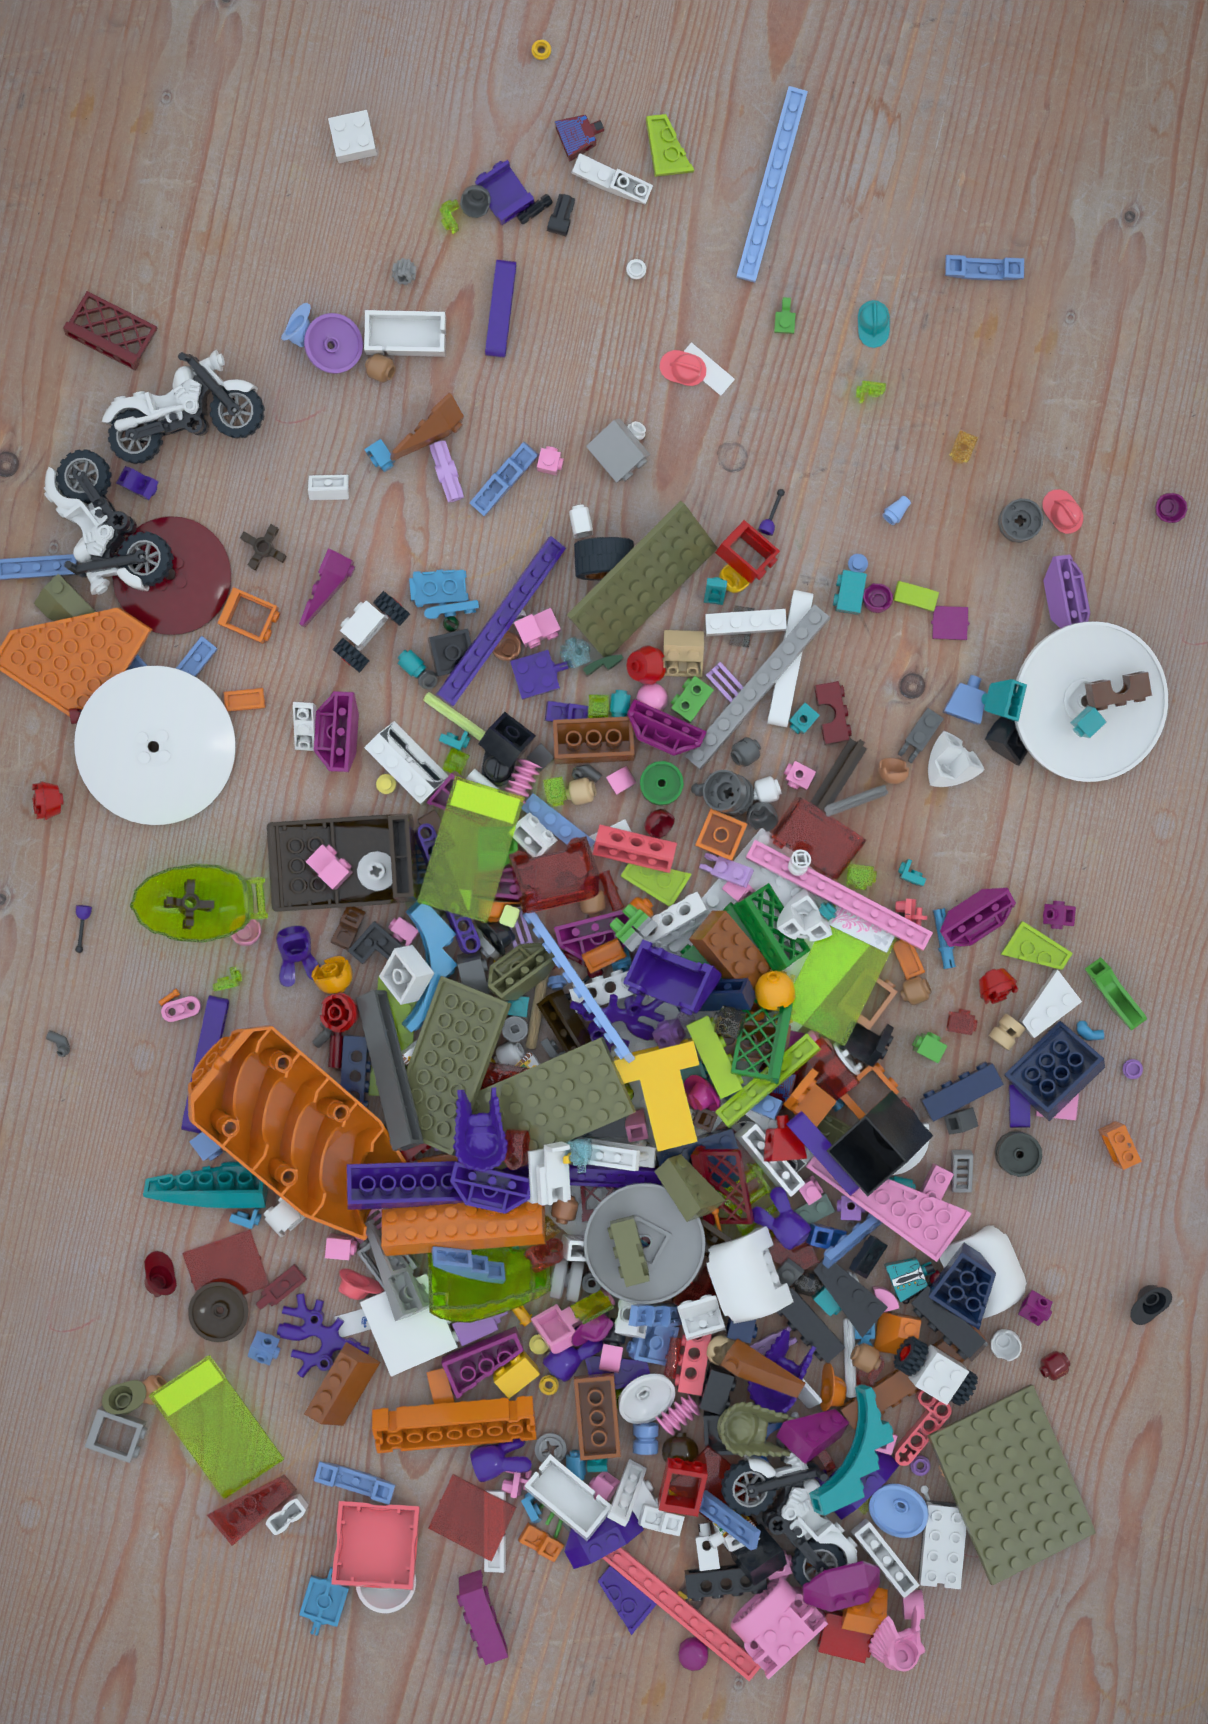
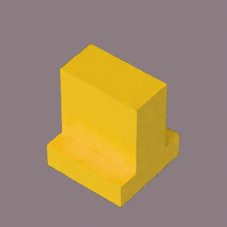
[614,1037,699,1151]

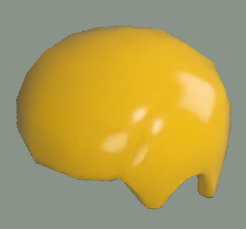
[719,564,750,593]

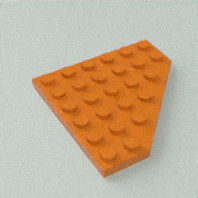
[0,607,152,717]

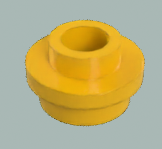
[531,40,551,60]
[539,1375,559,1395]

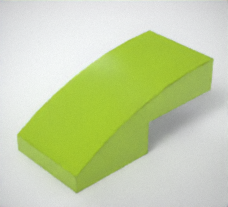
[893,581,939,612]

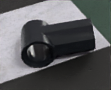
[547,194,575,237]

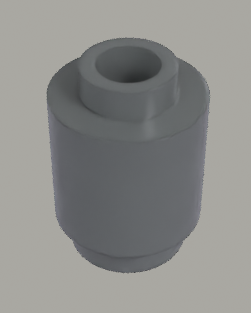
[582,1271,601,1293]

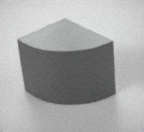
[944,1107,979,1135]

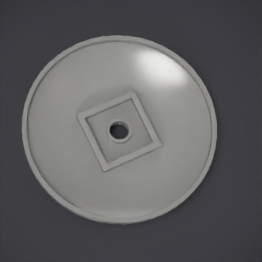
[584,1183,705,1304]

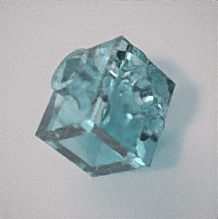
[560,636,591,668]

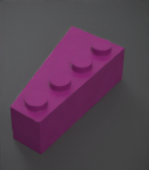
[457,1570,508,1665]

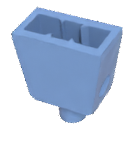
[943,675,986,725]

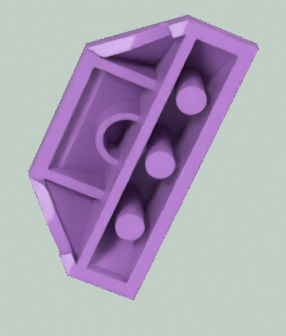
[1043,555,1090,628]

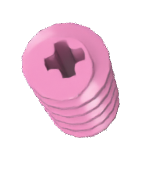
[504,759,542,804]
[656,1394,700,1435]

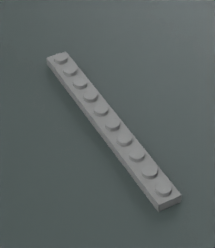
[685,604,830,770]

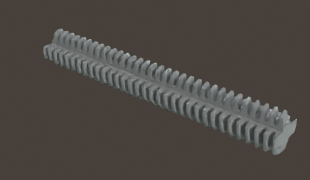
[824,784,888,817]

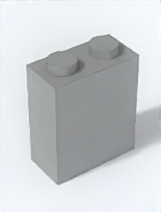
[586,418,650,483]

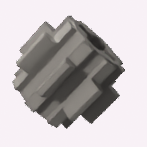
[392,258,416,285]

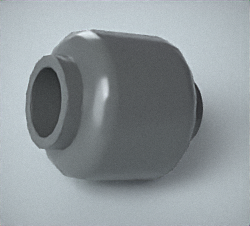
[730,737,761,767]

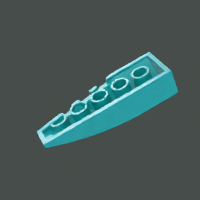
[143,1162,268,1208]

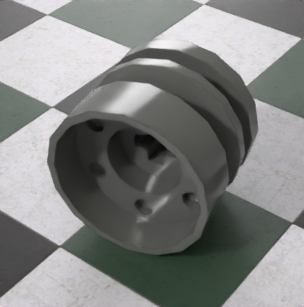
[998,498,1044,543]
[703,769,754,816]

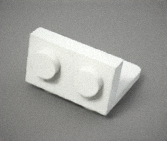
[677,1295,726,1341]

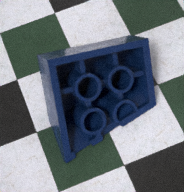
[928,1242,996,1330]

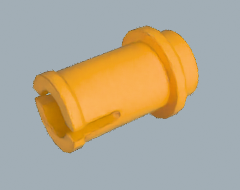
[510,1300,533,1327]

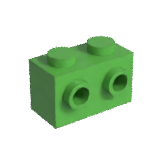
[671,676,714,723]
[912,1032,947,1063]

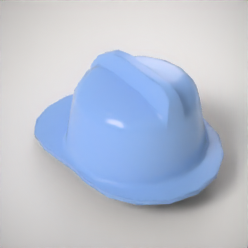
[281,303,311,347]

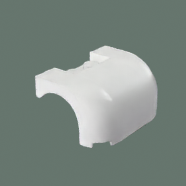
[940,1225,1027,1323]
[706,1226,794,1323]

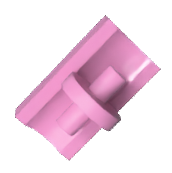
[502,1470,532,1498]

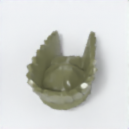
[717,1402,796,1457]

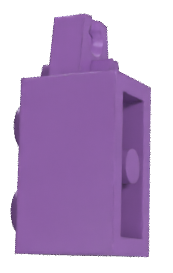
[452,1304,508,1346]

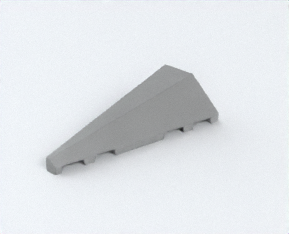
[365,1219,437,1321]

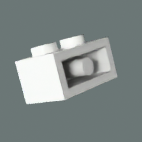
[508,812,558,861]

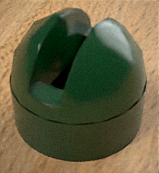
[443,616,459,632]

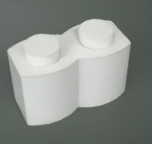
[569,505,593,539]
[266,1494,308,1535]

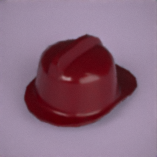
[144,1251,177,1298]

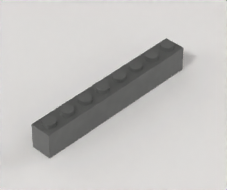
[356,990,424,1151]

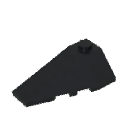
[985,717,1028,766]

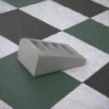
[951,1150,973,1193]

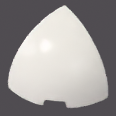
[928,731,985,787]
[777,889,832,941]

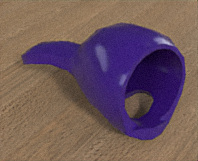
[276,926,321,987]
[752,1187,812,1250]
[542,1325,603,1382]
[470,1438,532,1482]

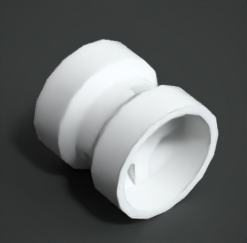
[788,850,811,876]

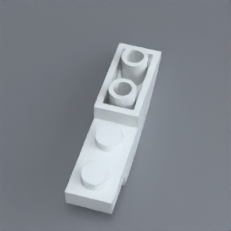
[571,154,653,204]

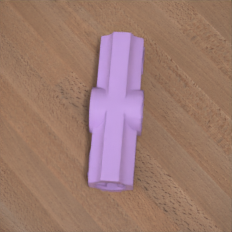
[429,440,464,503]

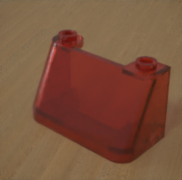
[769,797,866,881]
[509,836,600,913]

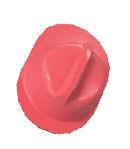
[659,350,706,386]
[1042,489,1083,534]
[339,1269,384,1300]

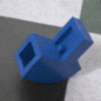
[806,1223,847,1249]

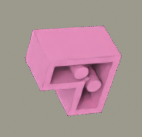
[514,608,561,649]
[306,844,353,890]

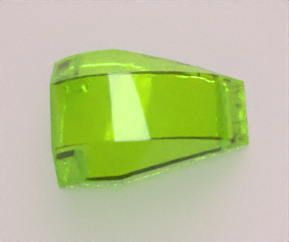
[427,1247,551,1323]

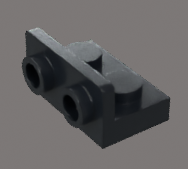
[849,1235,888,1279]

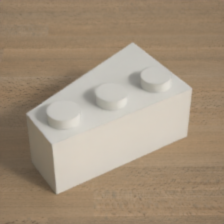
[1019,969,1082,1038]

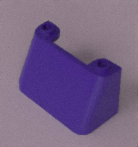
[623,939,722,1016]

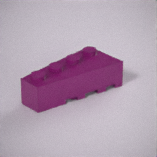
[442,1326,524,1399]

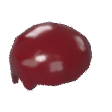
[644,809,675,839]

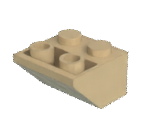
[663,630,704,677]

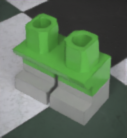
[610,904,658,952]

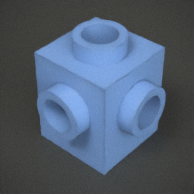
[248,1331,281,1366]

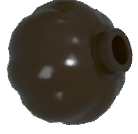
[662,1433,699,1462]

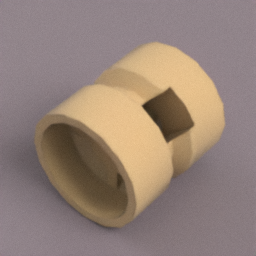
[988,1013,1026,1051]

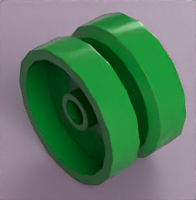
[640,761,684,806]

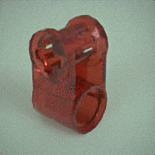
[505,1129,530,1170]
[524,1238,564,1273]

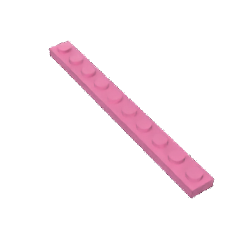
[746,840,933,951]

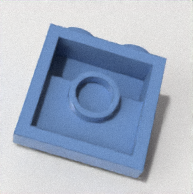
[626,1326,679,1367]

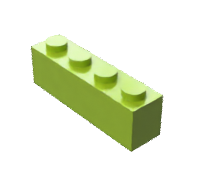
[686,1015,744,1099]

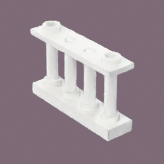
[565,1137,657,1171]

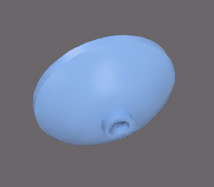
[869,1484,929,1538]

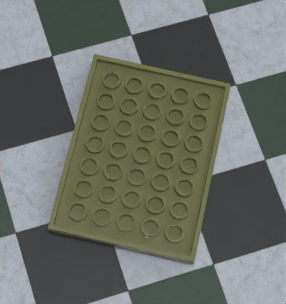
[927,1384,1096,1585]

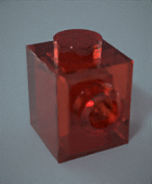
[946,1009,978,1035]

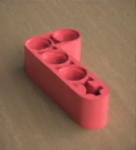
[893,1388,952,1466]

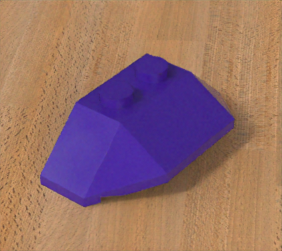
[450,1161,530,1214]
[829,1450,899,1520]
[564,1511,644,1569]

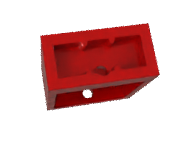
[715,520,780,584]
[658,1458,708,1517]

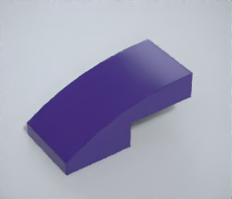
[544,701,589,722]
[1008,1085,1030,1128]

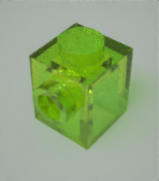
[543,776,567,807]
[846,864,877,890]

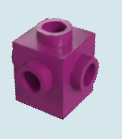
[1043,901,1076,929]
[1018,1290,1053,1326]

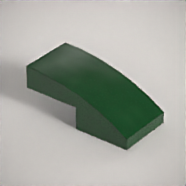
[582,654,624,677]

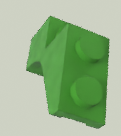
[1085,957,1147,1030]

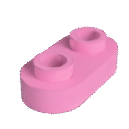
[161,996,201,1022]

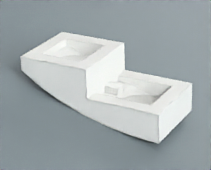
[638,1504,685,1536]

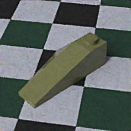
[34,574,97,621]

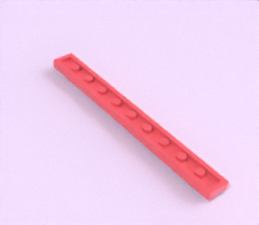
[602,1547,761,1681]

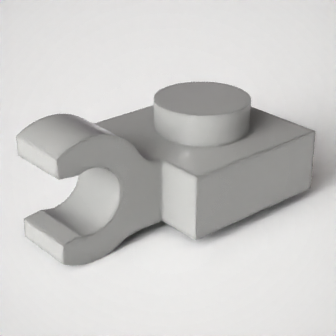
[469,928,501,961]

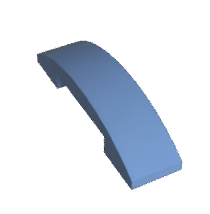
[945,255,1024,280]
[314,1461,396,1505]

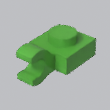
[774,297,796,334]

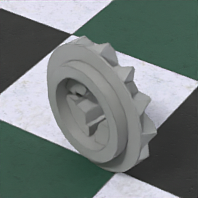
[535,1432,567,1463]

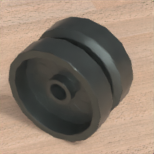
[995,1131,1043,1177]

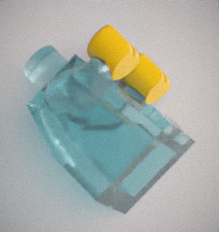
[563,1138,592,1173]

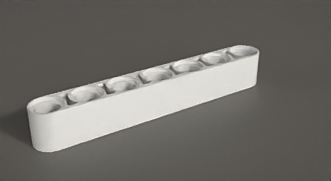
[767,590,813,728]

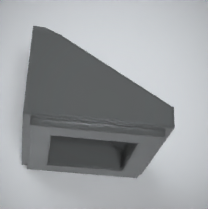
[527,743,554,772]

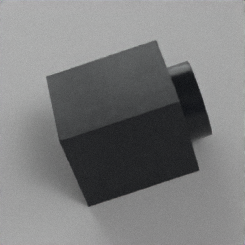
[826,1091,933,1197]

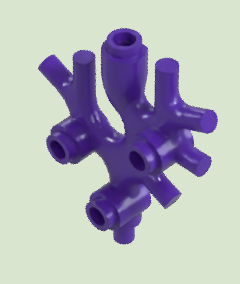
[570,993,665,1053]
[277,1293,370,1378]

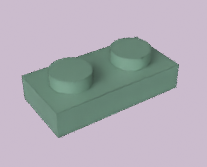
[793,1193,835,1225]

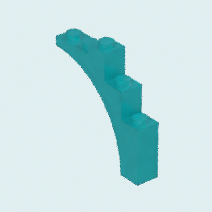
[809,1384,894,1516]

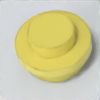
[376,774,396,794]
[529,1334,549,1354]

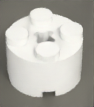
[264,1198,305,1238]

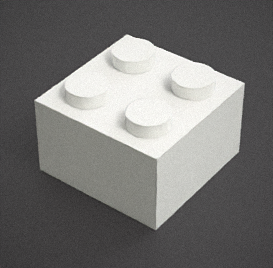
[328,110,377,163]
[379,945,434,1005]

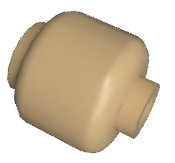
[566,777,597,805]

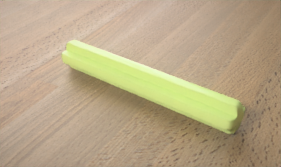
[423,692,486,741]

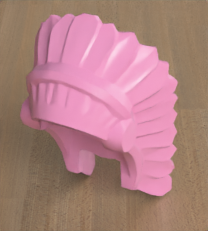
[869,1606,925,1672]

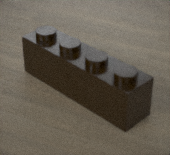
[536,989,592,1052]

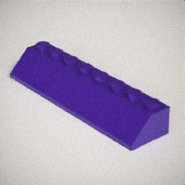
[347,1161,509,1210]

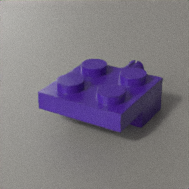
[510,650,569,700]

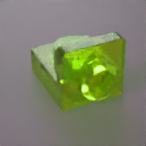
[856,381,886,404]
[588,695,609,718]
[213,966,242,992]

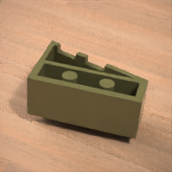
[654,1154,726,1222]
[607,1215,650,1287]

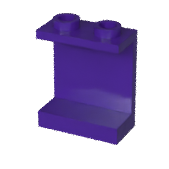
[475,160,534,226]

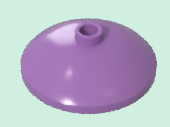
[304,313,363,374]

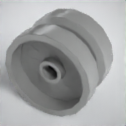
[550,1254,584,1302]

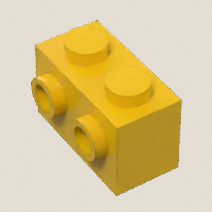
[492,1351,540,1399]

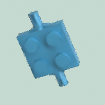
[299,1567,349,1636]

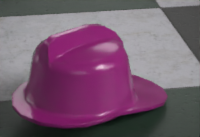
[571,1306,614,1346]

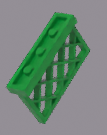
[733,883,811,971]
[731,998,793,1084]

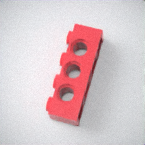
[592,825,677,873]
[674,1334,712,1396]

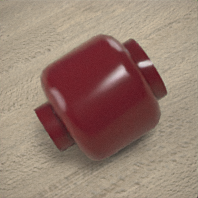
[1039,1351,1070,1381]

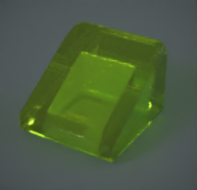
[442,747,470,775]

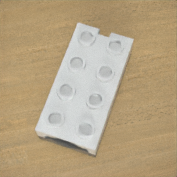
[918,1500,966,1589]

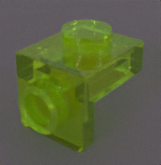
[439,199,459,234]

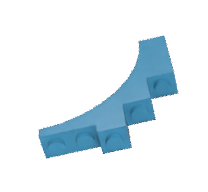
[401,898,457,1033]

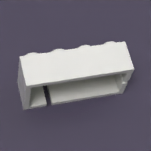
[364,310,446,357]
[524,1455,611,1541]

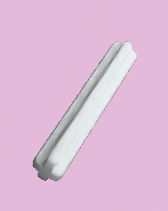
[843,1318,856,1398]

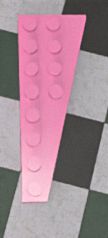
[806,1155,971,1262]

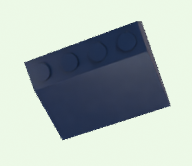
[1004,1021,1105,1122]
[656,1127,741,1193]

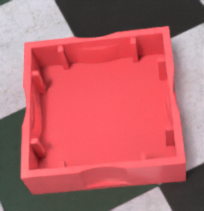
[331,1501,420,1590]

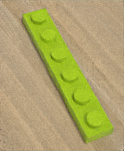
[715,1033,821,1128]

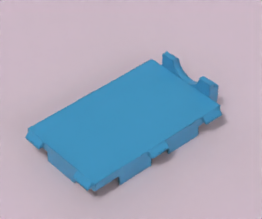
[409,569,469,607]

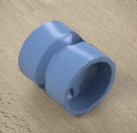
[633,1422,659,1455]

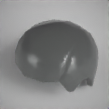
[460,185,491,218]
[746,802,778,832]

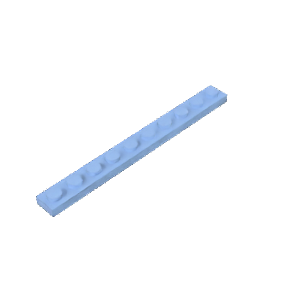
[736,86,808,283]
[521,902,635,1063]

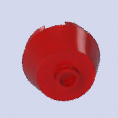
[626,645,666,685]
[32,781,64,821]
[979,968,1018,1004]
[320,992,360,1032]

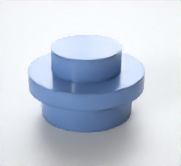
[848,554,868,573]
[547,975,567,990]

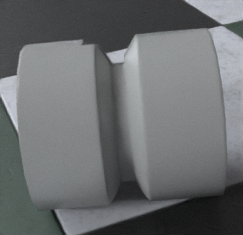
[502,1016,529,1042]

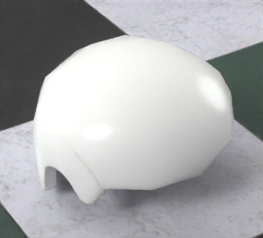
[990,1329,1022,1361]

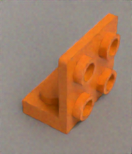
[783,1068,836,1127]

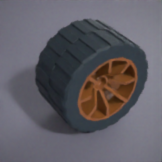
[574,537,634,581]

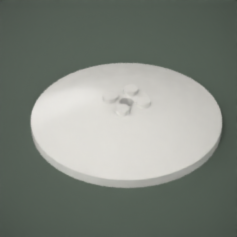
[1015,622,1168,782]
[74,666,236,825]

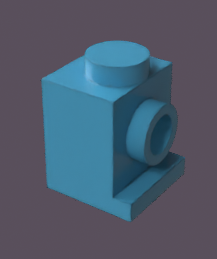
[364,439,395,472]

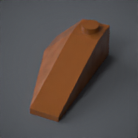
[390,393,464,461]
[721,1338,806,1398]

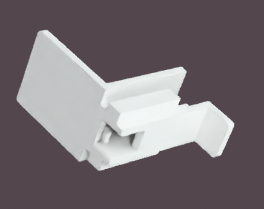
[528,1142,571,1206]

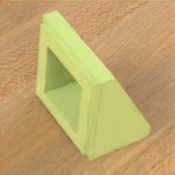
[499,905,521,928]

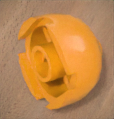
[311,956,353,994]
[755,971,796,1010]

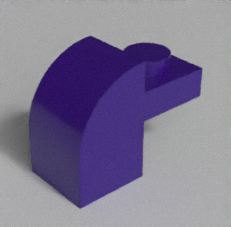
[116,466,158,500]

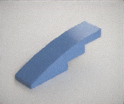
[470,442,539,516]
[432,1246,505,1284]
[628,1303,682,1327]

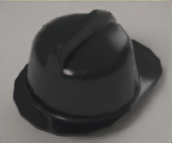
[482,751,515,787]
[474,917,516,956]
[1130,1285,1172,1325]

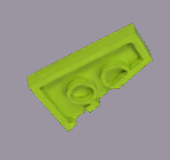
[646,114,694,177]
[621,863,692,906]
[1001,921,1073,970]

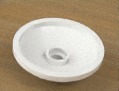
[618,1374,675,1424]
[356,1575,416,1613]

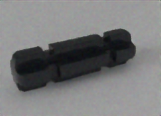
[517,194,553,224]

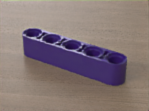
[485,260,517,358]
[786,1111,859,1196]

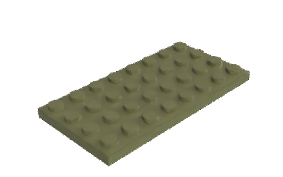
[567,501,718,658]
[386,976,511,1156]
[472,1037,636,1170]

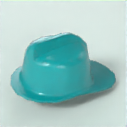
[858,300,890,348]

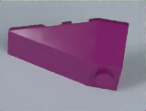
[299,548,355,627]

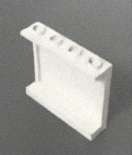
[360,1272,459,1376]

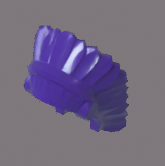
[453,1087,508,1172]
[747,1329,816,1413]

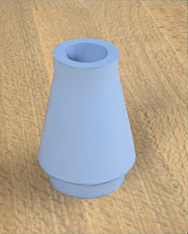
[883,496,911,525]

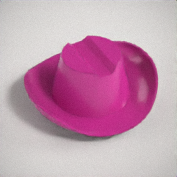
[684,1075,721,1112]

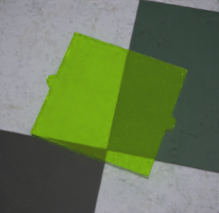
[570,1290,614,1325]

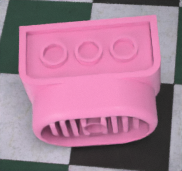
[731,1577,828,1679]

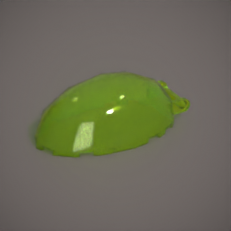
[130,863,268,943]

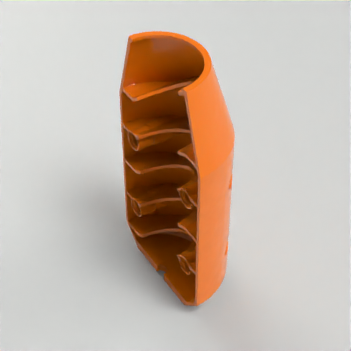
[188,1025,407,1241]

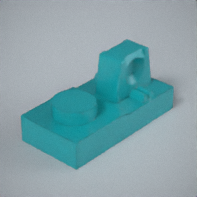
[704,577,727,605]

